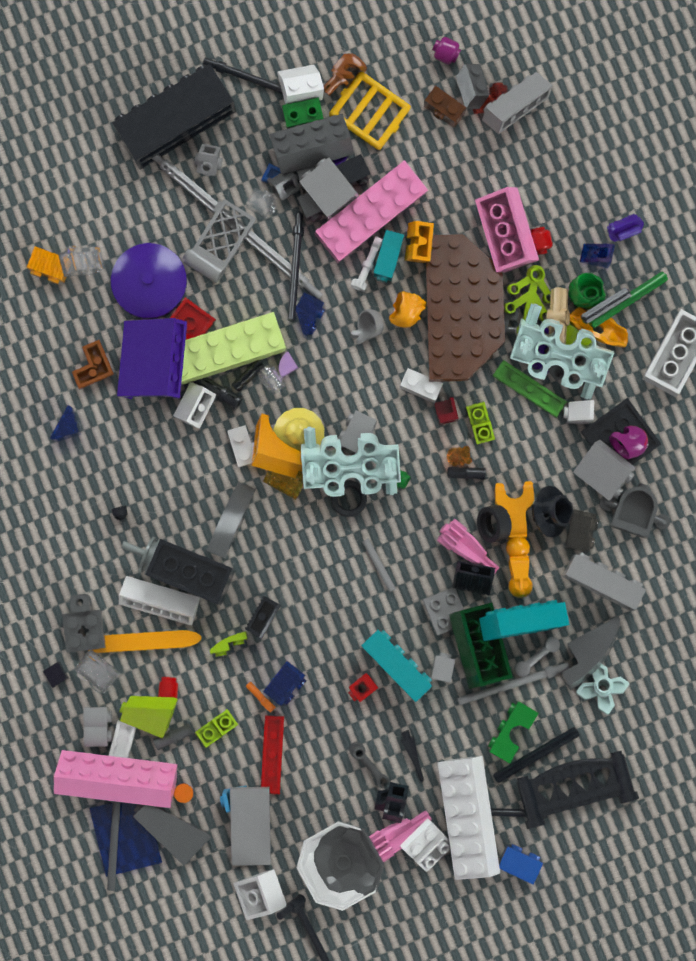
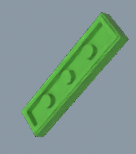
[493,360,567,418]

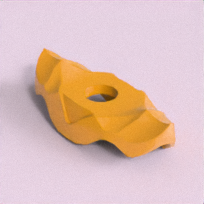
[570,308,628,348]

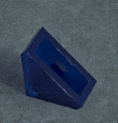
[580,244,615,268]
[50,405,81,442]

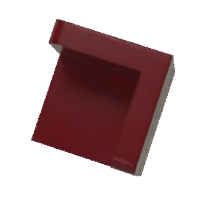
[435,397,459,425]

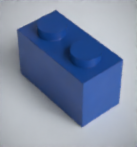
[499,844,543,885]

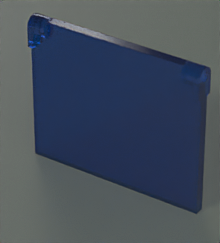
[90,802,162,877]

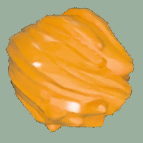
[389,291,427,328]

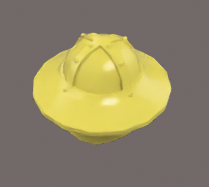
[274,408,324,451]

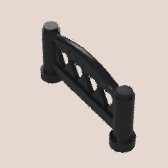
[517,751,639,829]

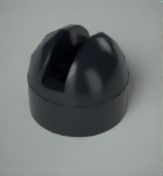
[111,505,128,520]

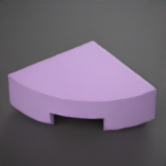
[279,352,298,378]

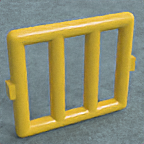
[329,71,411,150]

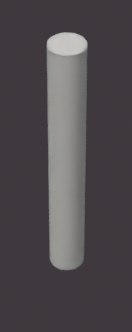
[362,538,396,593]

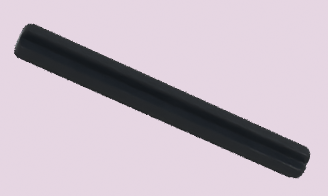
[493,727,580,783]

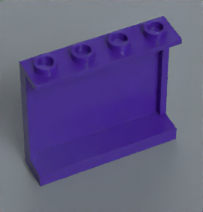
[117,318,187,399]

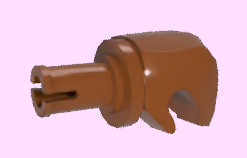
[323,53,367,96]

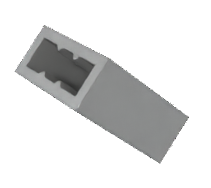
[299,158,360,219]
[573,440,636,501]

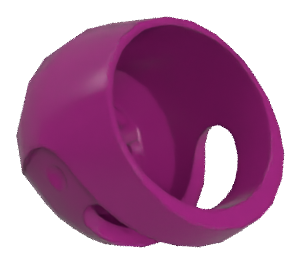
[609,426,648,459]

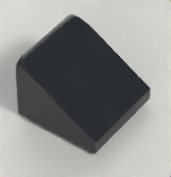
[43,662,69,688]

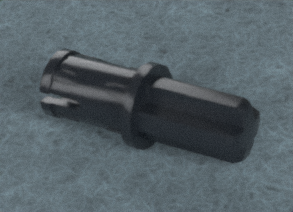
[447,465,486,481]

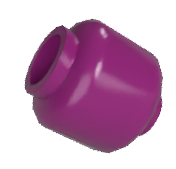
[432,37,461,65]

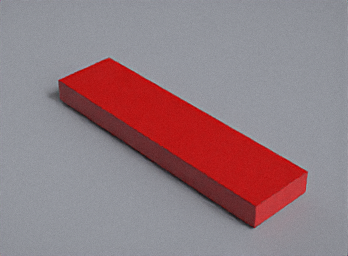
[261,715,285,794]

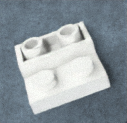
[400,818,450,872]

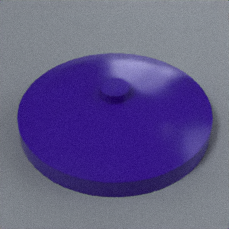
[111,243,187,319]

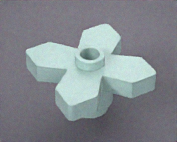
[576,664,629,715]

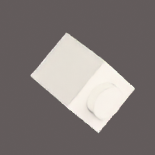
[563,400,594,424]

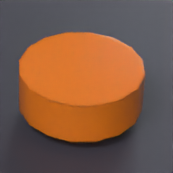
[174,783,193,803]

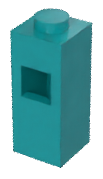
[374,230,404,283]

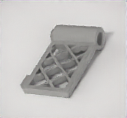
[183,199,257,283]

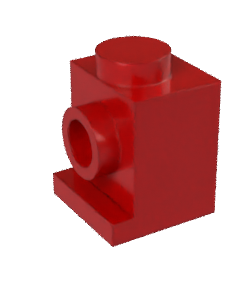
[348,673,378,702]

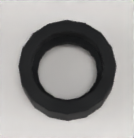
[331,480,367,517]
[477,505,512,543]

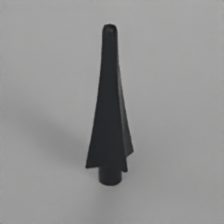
[401,730,424,782]

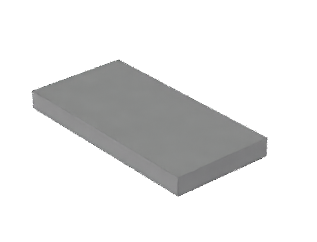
[230,787,271,865]

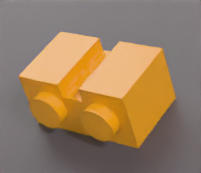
[404,221,434,263]

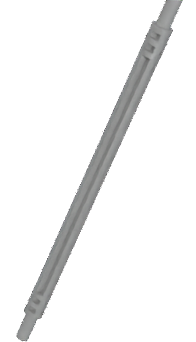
[152,154,323,300]

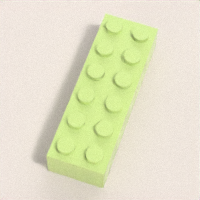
[181,312,286,385]

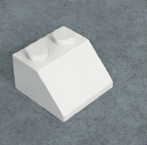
[277,65,324,105]
[233,869,286,920]

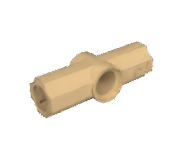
[547,287,570,345]

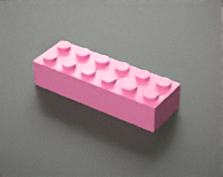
[314,160,428,263]
[54,750,177,808]

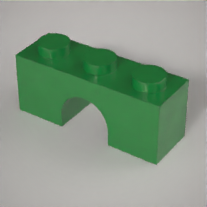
[488,701,538,764]

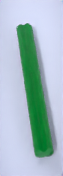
[589,271,668,328]

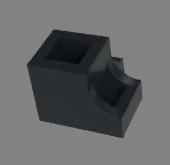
[374,782,409,823]

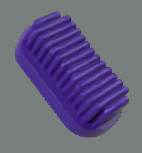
[607,213,644,242]

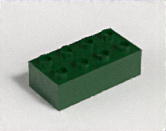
[449,603,513,689]

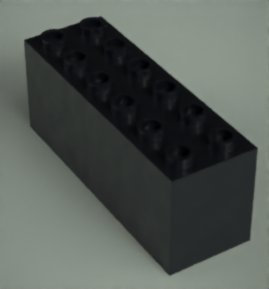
[112,64,236,170]

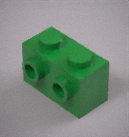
[282,97,324,129]

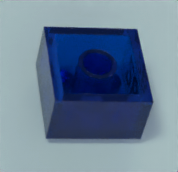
[263,661,307,706]

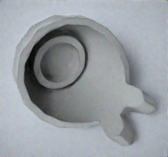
[350,309,384,344]

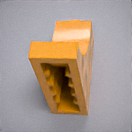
[251,413,302,478]

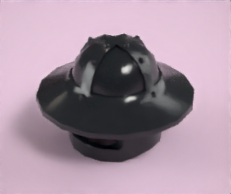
[532,486,573,538]

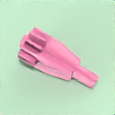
[437,519,499,573]
[369,811,432,862]

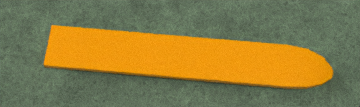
[88,630,202,654]

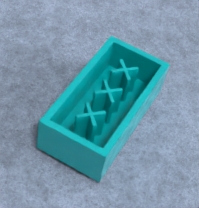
[479,600,570,641]
[361,630,432,702]

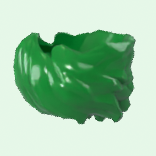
[568,273,606,309]

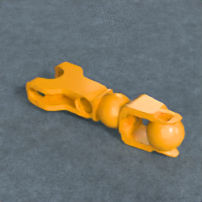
[494,481,534,598]

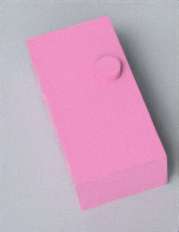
[475,187,539,273]

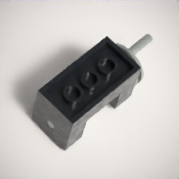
[121,536,236,606]

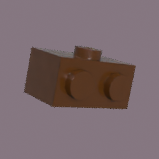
[424,85,466,128]

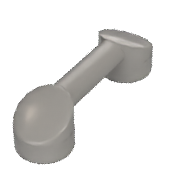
[514,637,560,677]

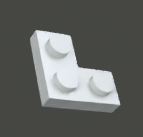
[227,425,254,468]

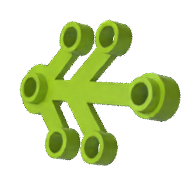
[504,265,551,334]

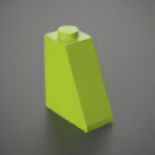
[119,696,178,738]

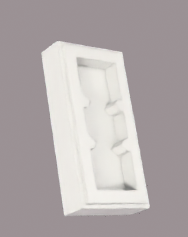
[109,720,136,758]

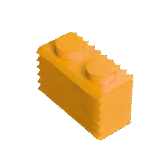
[27,246,72,284]

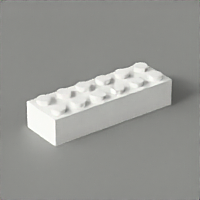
[437,756,500,880]

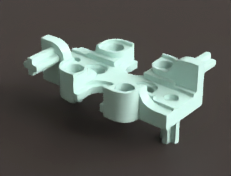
[510,303,614,400]
[301,427,401,497]

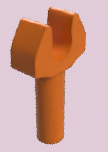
[246,682,276,713]

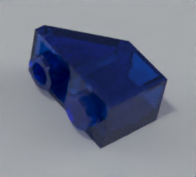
[296,292,326,339]

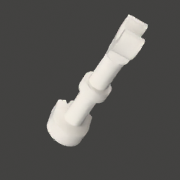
[351,237,383,292]

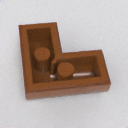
[72,340,114,390]

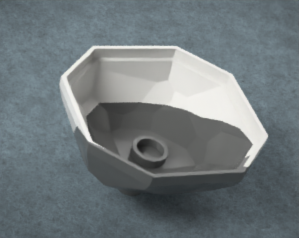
[297,821,384,911]

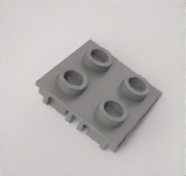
[423,588,464,635]

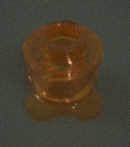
[447,446,472,466]

